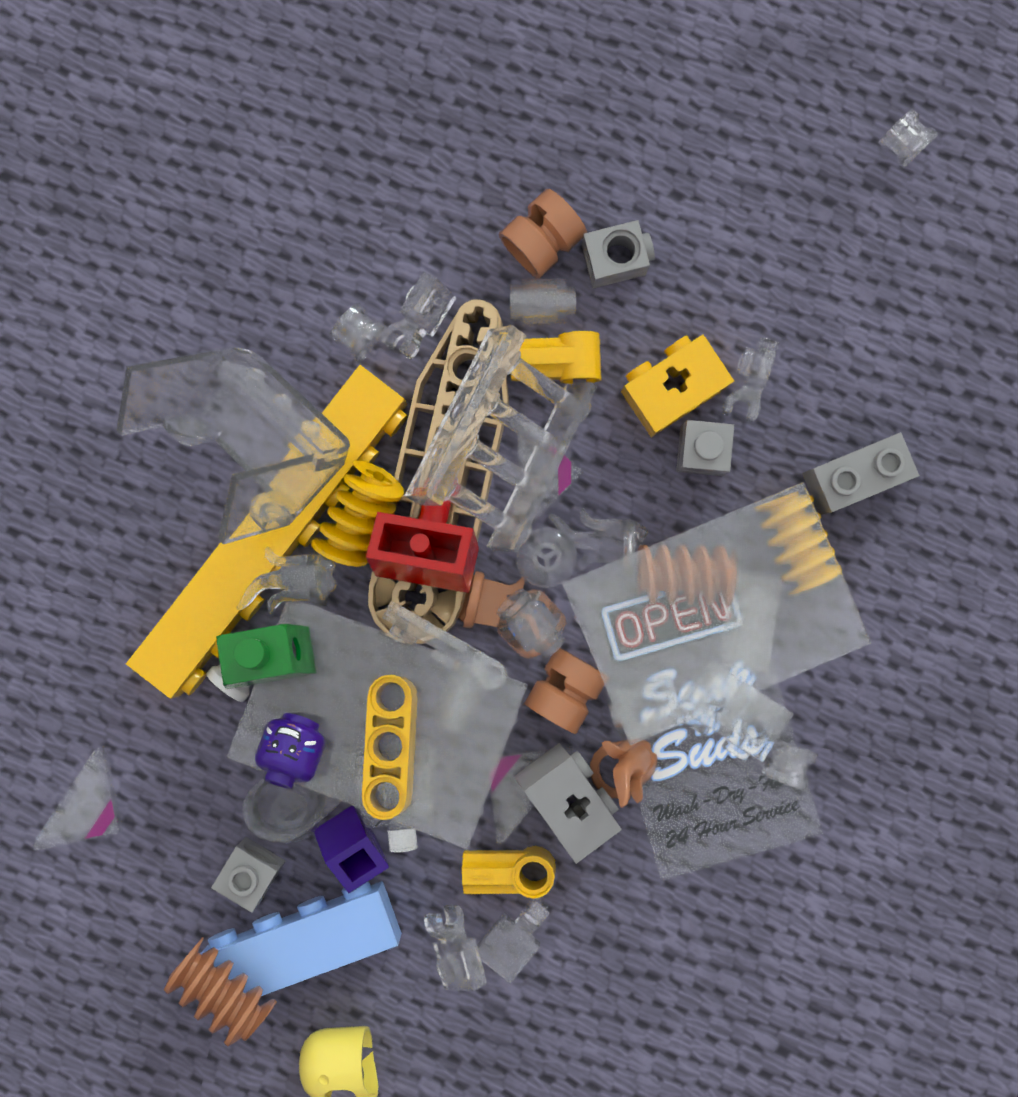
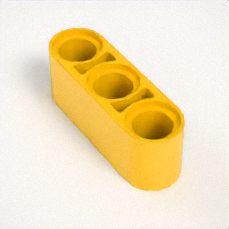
[362,675,418,820]

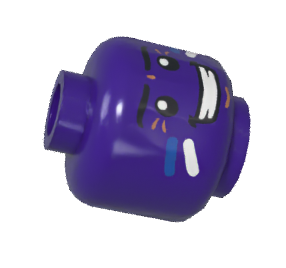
[255,713,326,790]

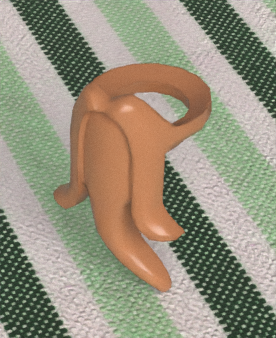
[458,571,544,643]
[590,738,658,808]

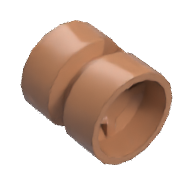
[499,189,587,279]
[524,646,609,734]

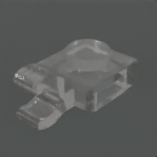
[381,271,456,360]
[722,337,779,423]
[473,898,550,984]
[424,905,487,991]

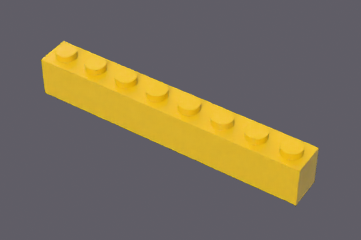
[126,365,408,699]

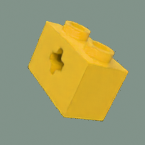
[621,334,734,437]

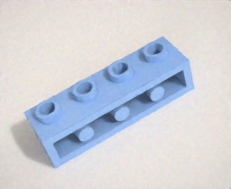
[200,881,402,996]

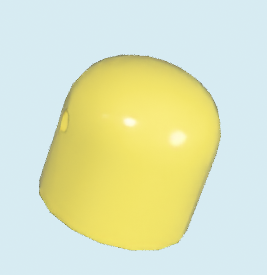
[299,1026,379,1097]

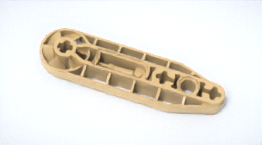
[368,300,509,644]

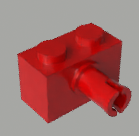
[366,481,479,593]

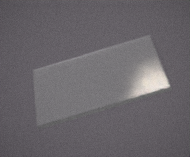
[562,482,871,745]
[227,596,528,850]

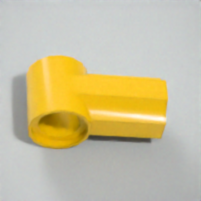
[510,331,601,384]
[462,846,556,899]

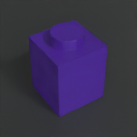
[313,805,389,894]

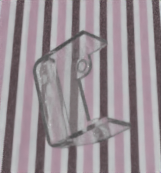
[116,348,350,544]

